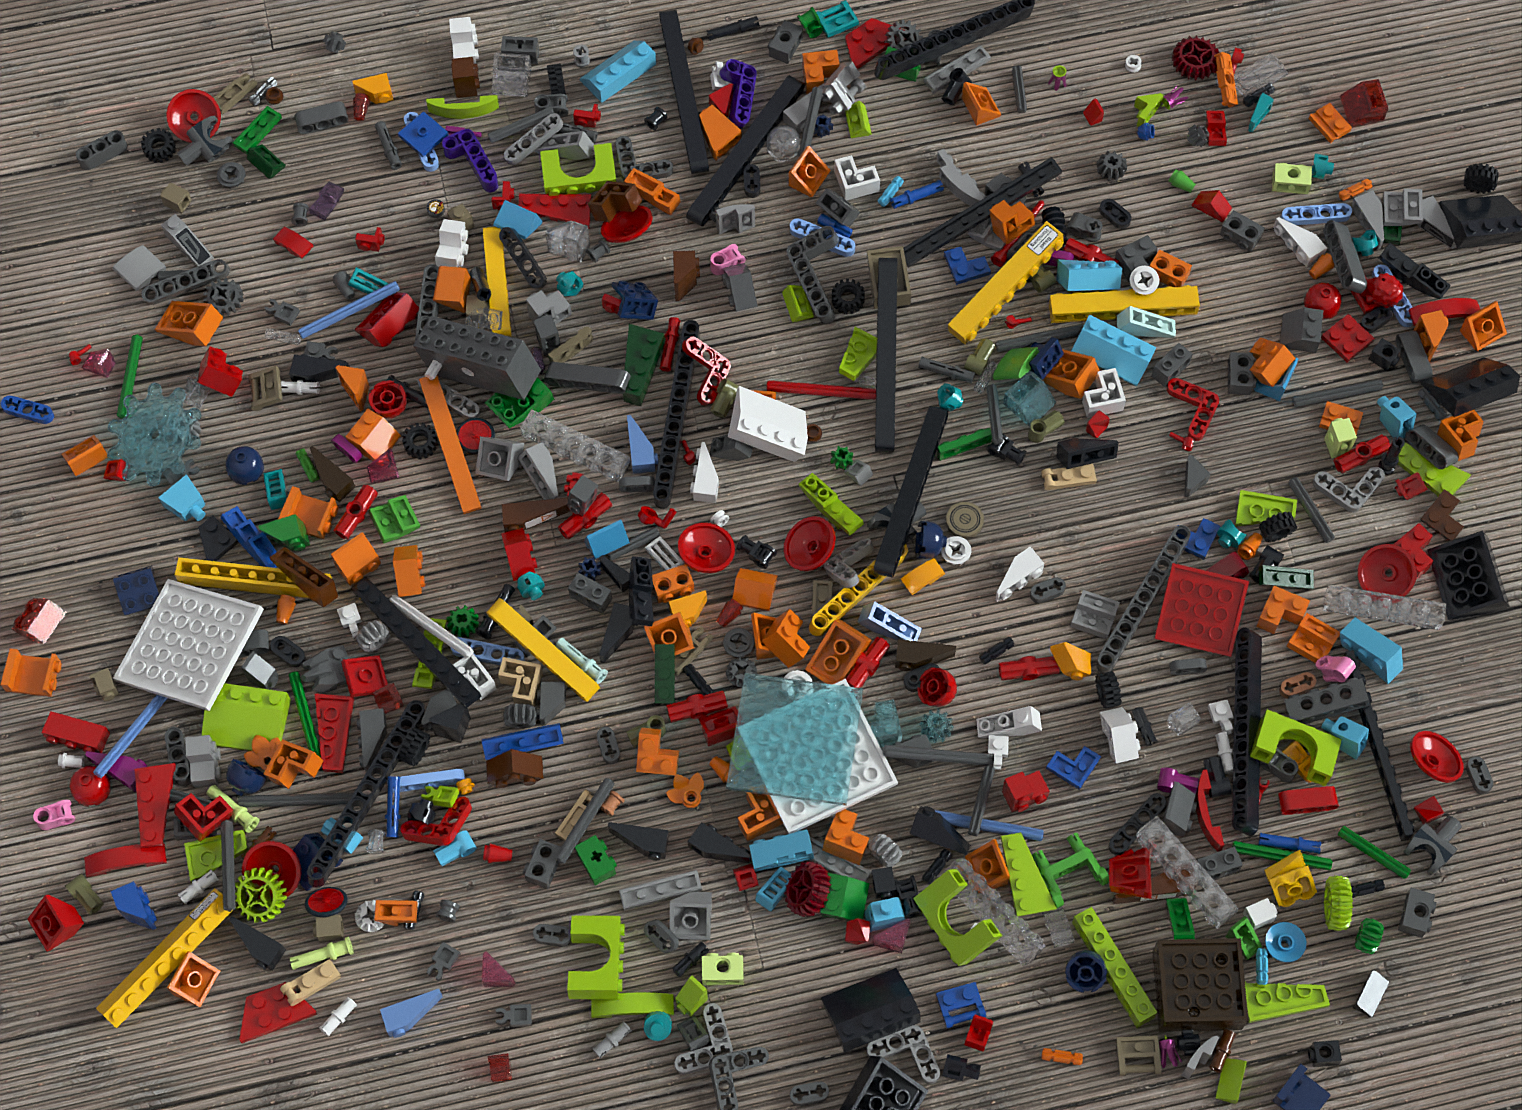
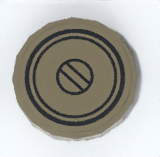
[946,502,984,539]

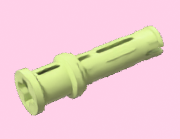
[206,785,259,833]
[290,937,354,970]

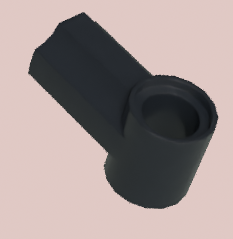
[941,68,972,106]
[1249,545,1284,584]
[1203,756,1231,798]

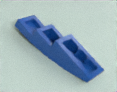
[220,506,278,568]

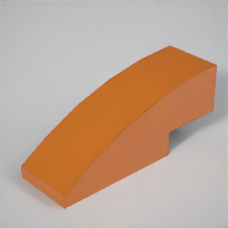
[624,168,681,216]

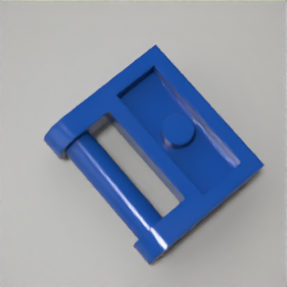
[936,982,986,1028]

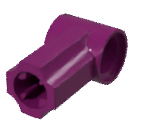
[1157,767,1199,795]

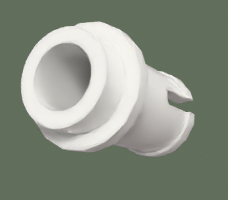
[58,753,85,768]

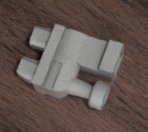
[821,62,866,115]

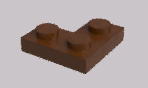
[1420,489,1464,541]

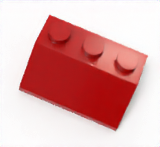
[354,292,419,347]

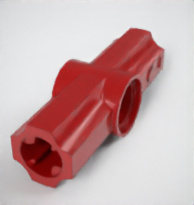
[1063,238,1119,264]
[1333,434,1390,474]
[333,485,378,540]
[558,493,612,540]
[846,637,890,692]
[998,656,1060,681]
[666,691,728,723]

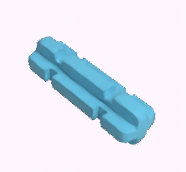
[878,176,904,207]
[1256,948,1268,985]

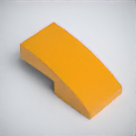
[901,558,946,595]
[1282,740,1312,783]

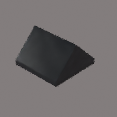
[429,703,471,743]

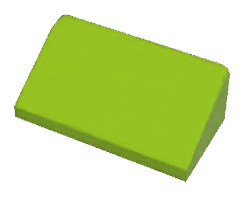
[845,101,872,138]
[782,285,814,322]
[1215,1058,1247,1104]

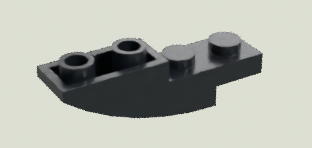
[1378,243,1451,299]
[629,556,654,627]

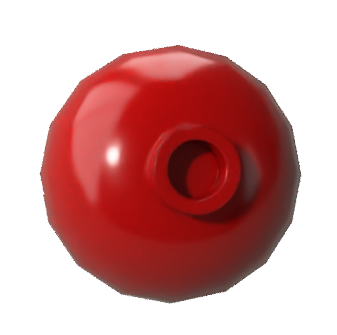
[1304,283,1342,320]
[369,380,407,419]
[917,667,957,707]
[69,766,111,807]

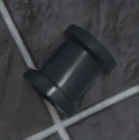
[644,107,668,130]

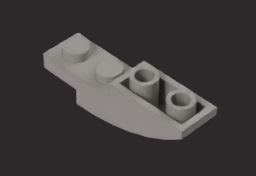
[937,149,985,206]

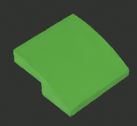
[993,347,1039,380]
[369,495,420,544]

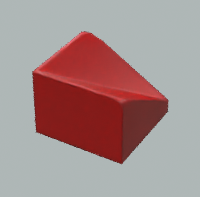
[1086,410,1110,438]
[1414,796,1444,825]
[845,918,870,945]

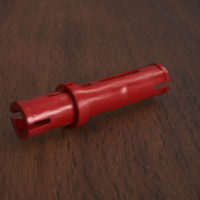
[659,317,681,372]

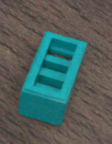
[1248,93,1274,132]
[263,469,288,510]

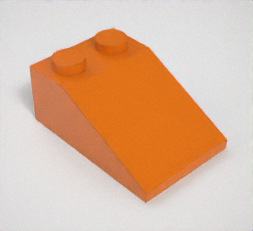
[154,301,223,346]
[1037,349,1100,399]
[805,619,872,686]

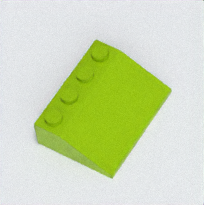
[201,683,291,751]

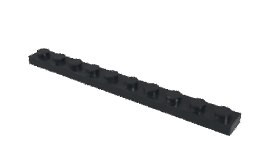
[903,157,1062,268]
[351,576,482,709]
[1343,650,1414,841]

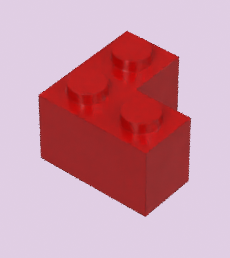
[198,346,243,397]
[1394,523,1433,580]
[501,528,538,581]
[1002,770,1050,812]
[174,793,233,842]

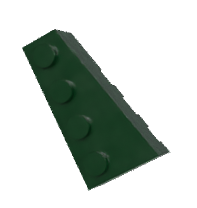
[623,324,665,406]

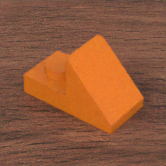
[374,900,418,926]

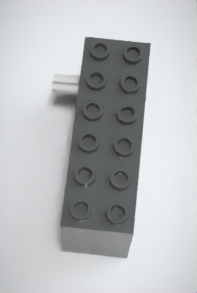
[413,316,541,400]

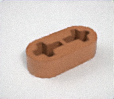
[1279,672,1316,699]

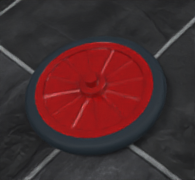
[456,418,495,454]
[305,887,348,917]

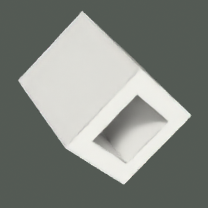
[1243,898,1277,930]

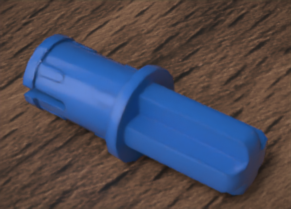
[817,213,853,238]

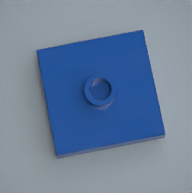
[398,111,449,157]

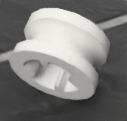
[1125,55,1142,73]
[710,510,729,527]

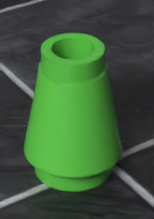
[1168,169,1196,193]

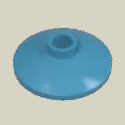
[1265,922,1307,963]

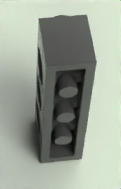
[1284,678,1370,724]

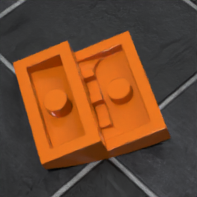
[1286,613,1340,663]

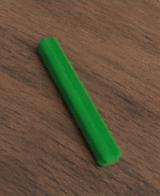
[1338,826,1411,879]

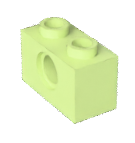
[1272,163,1312,194]
[1324,418,1357,458]
[702,953,744,986]

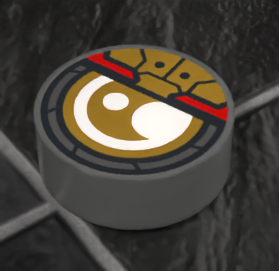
[426,199,445,218]

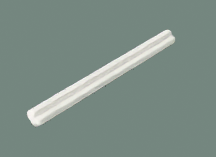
[389,595,474,658]

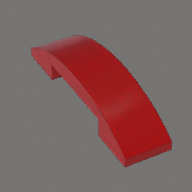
[1408,298,1481,326]
[1195,769,1224,852]
[84,843,167,877]

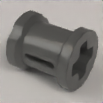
[291,203,309,227]
[586,239,610,263]

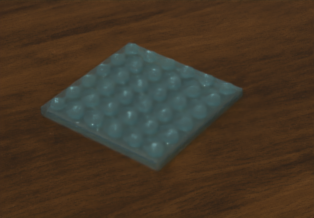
[726,673,863,806]

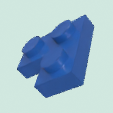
[944,246,991,285]
[1176,518,1221,560]
[1046,746,1101,790]

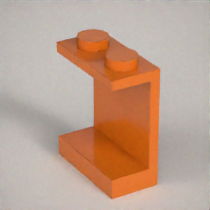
[278,486,339,539]
[0,648,62,697]

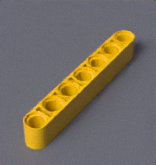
[483,227,512,337]
[809,544,908,636]
[486,598,600,702]

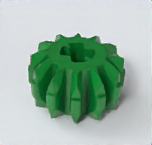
[446,605,479,638]
[1355,918,1384,954]

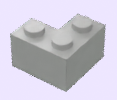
[526,290,572,325]
[185,735,222,788]

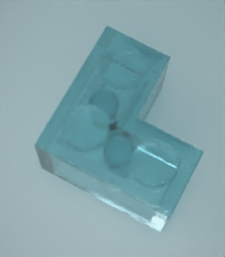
[868,699,903,748]

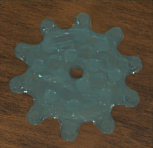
[107,382,202,487]

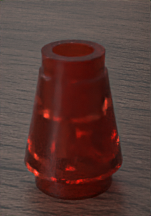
[353,93,370,121]
[716,598,743,628]

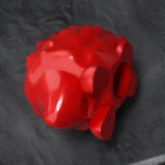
[1366,273,1403,308]

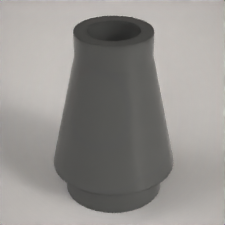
[333,271,355,299]

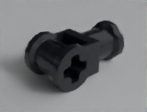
[986,434,1027,466]
[736,535,777,569]
[894,875,922,918]

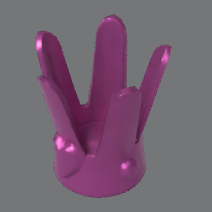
[1048,65,1067,91]
[1161,86,1188,110]
[1159,1035,1183,1068]

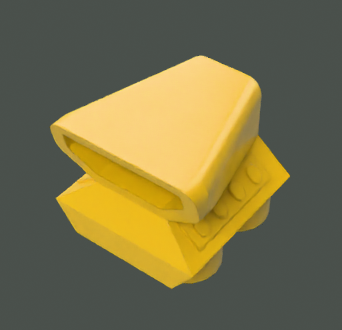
[1264,850,1317,907]

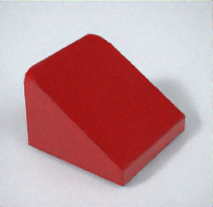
[1083,98,1104,126]
[103,459,131,481]
[733,864,759,891]

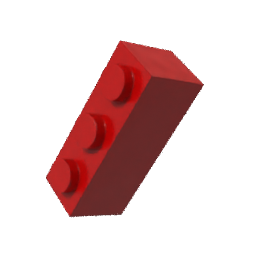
[41,711,110,753]

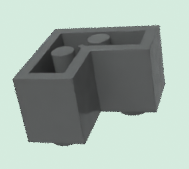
[1115,235,1158,284]
[721,263,758,312]

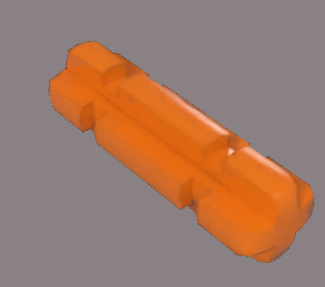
[1339,179,1372,201]
[1042,1048,1083,1065]

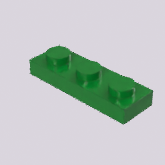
[233,106,282,154]
[937,428,992,461]
[1166,898,1195,940]

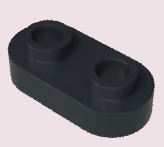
[1099,199,1132,229]
[270,636,306,667]
[904,663,939,692]

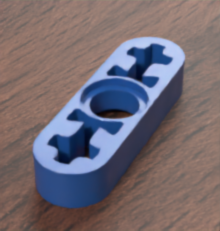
[1,395,54,424]

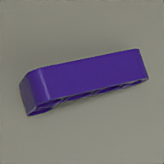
[719,59,757,130]
[442,129,499,193]

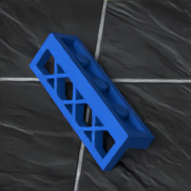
[481,723,564,760]

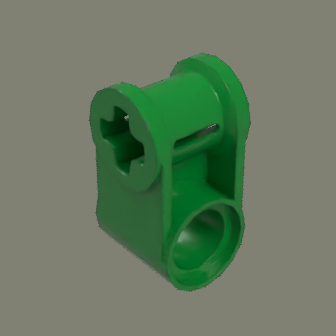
[797,7,823,38]

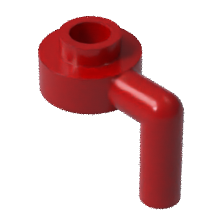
[1214,47,1244,74]
[638,506,677,529]

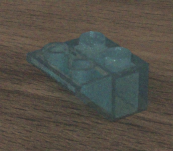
[1003,370,1056,427]

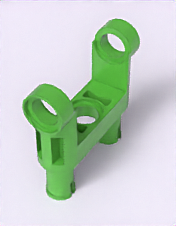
[1032,833,1109,908]

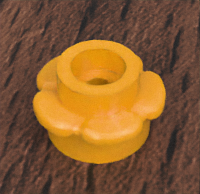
[456,778,475,795]

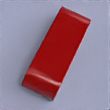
[1278,786,1339,815]

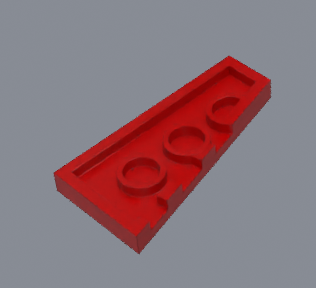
[518,193,591,229]
[314,694,354,773]
[134,763,176,848]

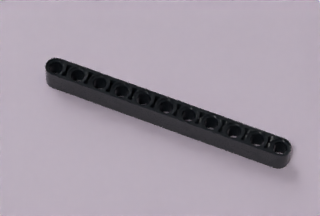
[874,0,1035,80]
[659,10,709,174]
[686,75,805,227]
[875,258,897,452]
[653,320,700,509]
[874,406,949,578]
[1232,627,1262,836]
[307,700,425,888]

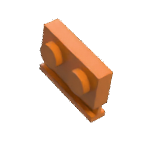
[1308,103,1352,144]
[1319,401,1364,435]

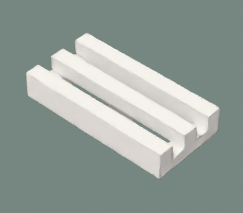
[645,536,684,571]

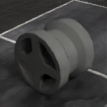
[436,900,460,922]

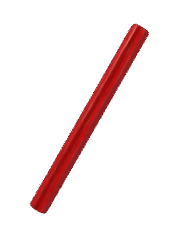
[766,380,876,400]

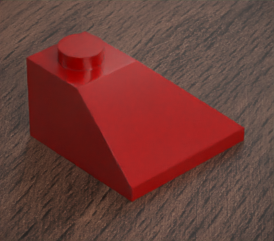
[27,894,84,951]

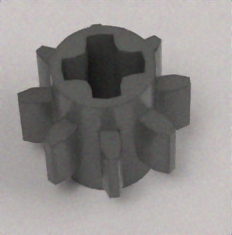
[323,31,346,53]
[1187,124,1209,147]

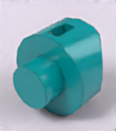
[1312,153,1334,180]
[1351,230,1379,256]
[556,271,583,296]
[937,383,963,412]
[1217,519,1247,549]
[517,572,545,600]
[644,1011,672,1041]

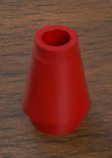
[483,843,512,863]

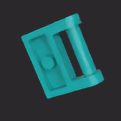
[816,0,859,38]

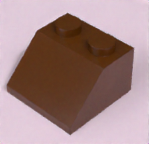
[673,250,700,302]

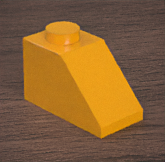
[352,73,393,104]
[669,590,707,627]
[1050,642,1091,680]

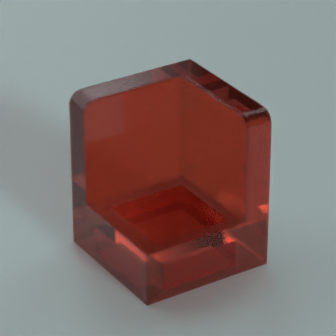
[372,683,404,714]
[488,1053,512,1082]

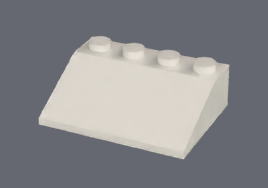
[728,386,808,462]

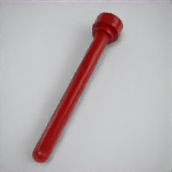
[991,200,1045,267]

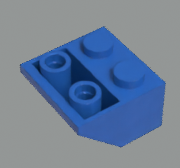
[111,881,157,930]

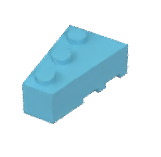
[1056,259,1122,291]
[1340,617,1403,684]
[749,829,815,872]

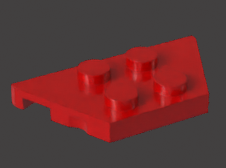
[845,18,905,69]
[1109,842,1152,899]
[239,982,317,1044]

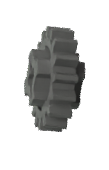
[885,19,923,49]
[203,278,244,316]

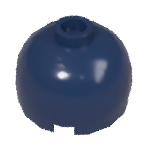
[225,446,264,485]
[915,520,947,559]
[226,759,267,796]
[1065,950,1107,993]

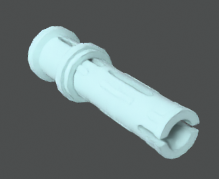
[556,638,608,684]

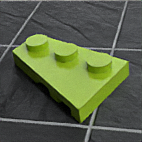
[839,326,877,381]
[1235,490,1297,527]
[184,829,248,883]

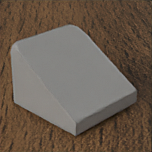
[844,459,873,486]

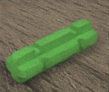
[296,449,319,483]

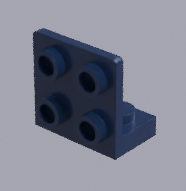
[611,281,658,320]
[1026,337,1064,380]
[113,565,159,615]
[293,833,343,891]
[1272,1064,1331,1110]

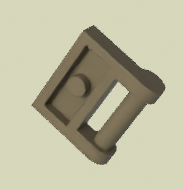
[248,366,283,411]
[1116,1035,1161,1076]

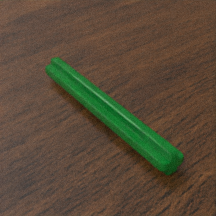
[117,334,143,419]
[288,671,321,758]
[1232,841,1333,871]

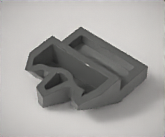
[300,645,349,693]

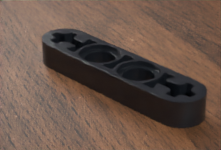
[499,227,547,289]
[1109,793,1166,855]

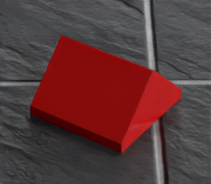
[698,706,745,747]

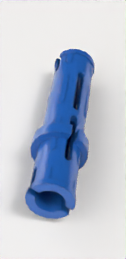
[890,180,944,209]
[385,776,401,837]
[1258,832,1321,854]

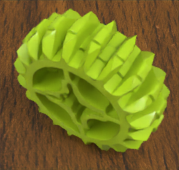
[235,867,287,923]
[1323,875,1353,931]

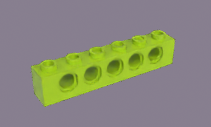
[1072,907,1157,1028]

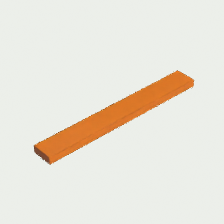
[419,375,482,514]

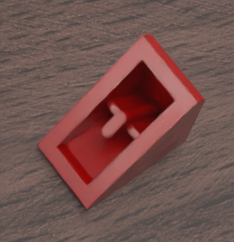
[709,83,733,118]
[1192,190,1232,223]

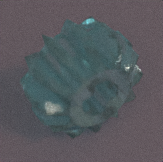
[920,709,954,743]

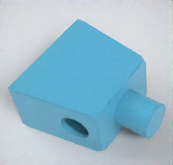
[1377,396,1416,439]
[158,475,206,521]
[1321,716,1369,760]
[864,897,907,932]

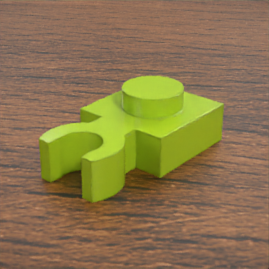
[421,786,459,808]

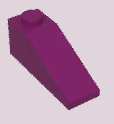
[84,751,147,792]

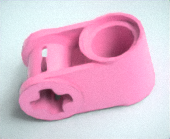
[710,244,746,275]
[1315,656,1356,683]
[33,800,75,830]

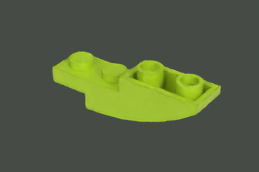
[798,473,864,536]

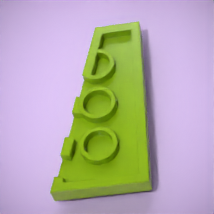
[1398,443,1471,497]
[1000,832,1057,917]
[1245,982,1330,1023]

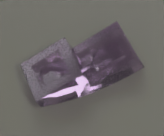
[309,181,344,220]

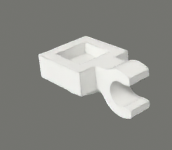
[710,61,731,91]
[337,603,362,638]
[1208,700,1234,735]
[988,735,1009,770]

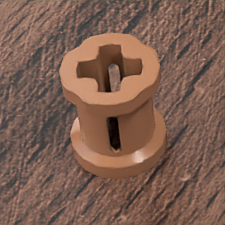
[600,790,625,817]

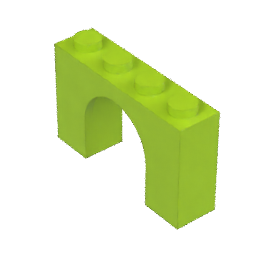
[540,143,616,196]
[1250,710,1342,786]
[913,869,1002,966]
[567,916,625,999]

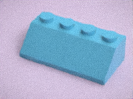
[580,40,656,103]
[1071,314,1156,386]

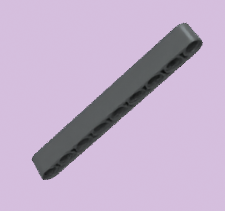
[1096,525,1191,673]

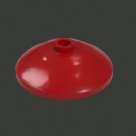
[166,89,221,143]
[601,205,653,243]
[784,516,836,571]
[677,523,735,573]
[1358,544,1417,602]
[1410,731,1464,783]
[242,841,301,899]

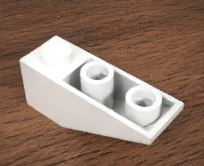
[1273,217,1327,267]
[690,442,719,503]
[995,547,1044,602]
[976,706,1042,738]

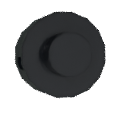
[407,799,436,825]

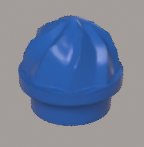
[1137,122,1155,141]

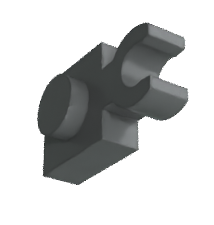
[265,299,300,326]
[304,341,338,361]
[163,459,200,487]
[427,942,461,981]
[496,1004,532,1027]

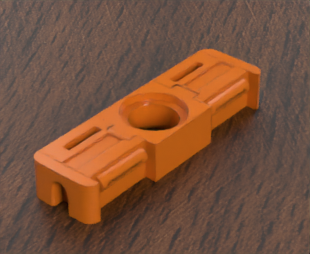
[1214,52,1238,108]

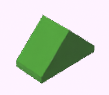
[1225,916,1262,960]

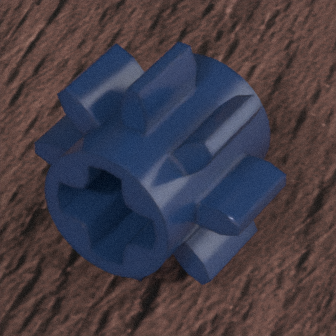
[813,114,833,138]
[578,557,601,581]

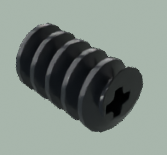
[1041,206,1068,246]

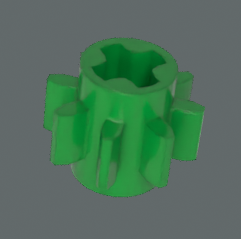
[830,446,853,470]

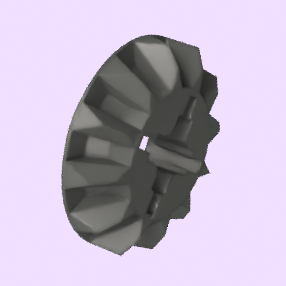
[217,162,246,189]
[723,628,754,658]
[726,657,757,687]

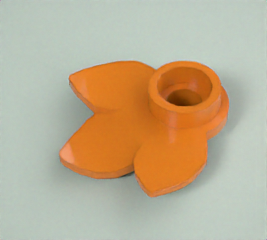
[244,735,281,770]
[666,772,704,808]

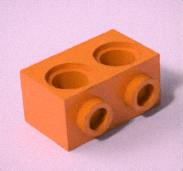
[1149,249,1192,287]
[652,564,695,603]

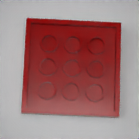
[1154,563,1249,657]

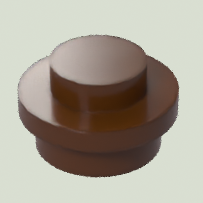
[688,37,704,55]
[266,87,284,104]
[807,424,822,442]

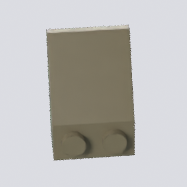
[867,246,911,309]

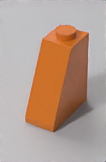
[699,105,742,161]

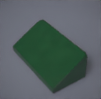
[247,144,286,179]

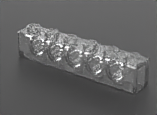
[520,409,631,482]
[1323,584,1446,630]
[1136,816,1239,929]
[942,858,1046,966]

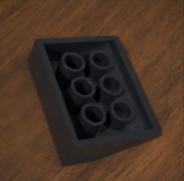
[1439,195,1522,249]
[1421,357,1520,417]
[1427,530,1510,620]
[821,968,921,1053]
[839,1055,928,1110]

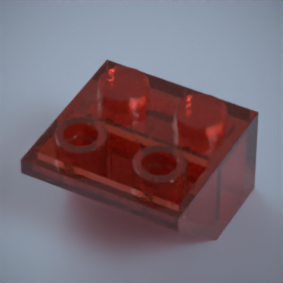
[1340,79,1389,126]
[11,598,67,644]

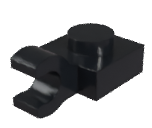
[942,1054,981,1081]

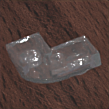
[465,308,503,330]

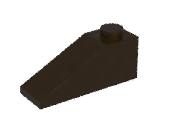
[310,446,355,503]
[895,639,956,671]

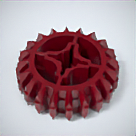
[1172,35,1219,81]
[784,861,831,917]

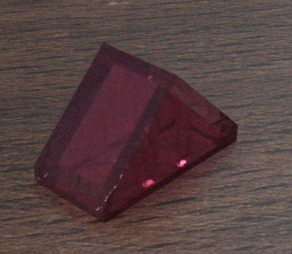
[82,348,116,378]
[367,449,399,483]
[872,918,911,954]
[482,951,516,987]

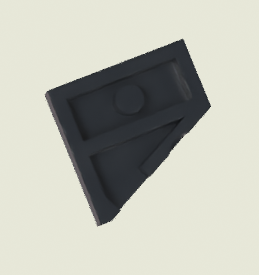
[198,515,239,561]

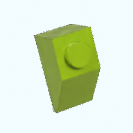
[675,976,708,1017]

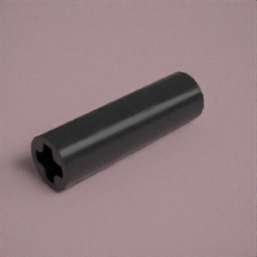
[470,267,491,301]

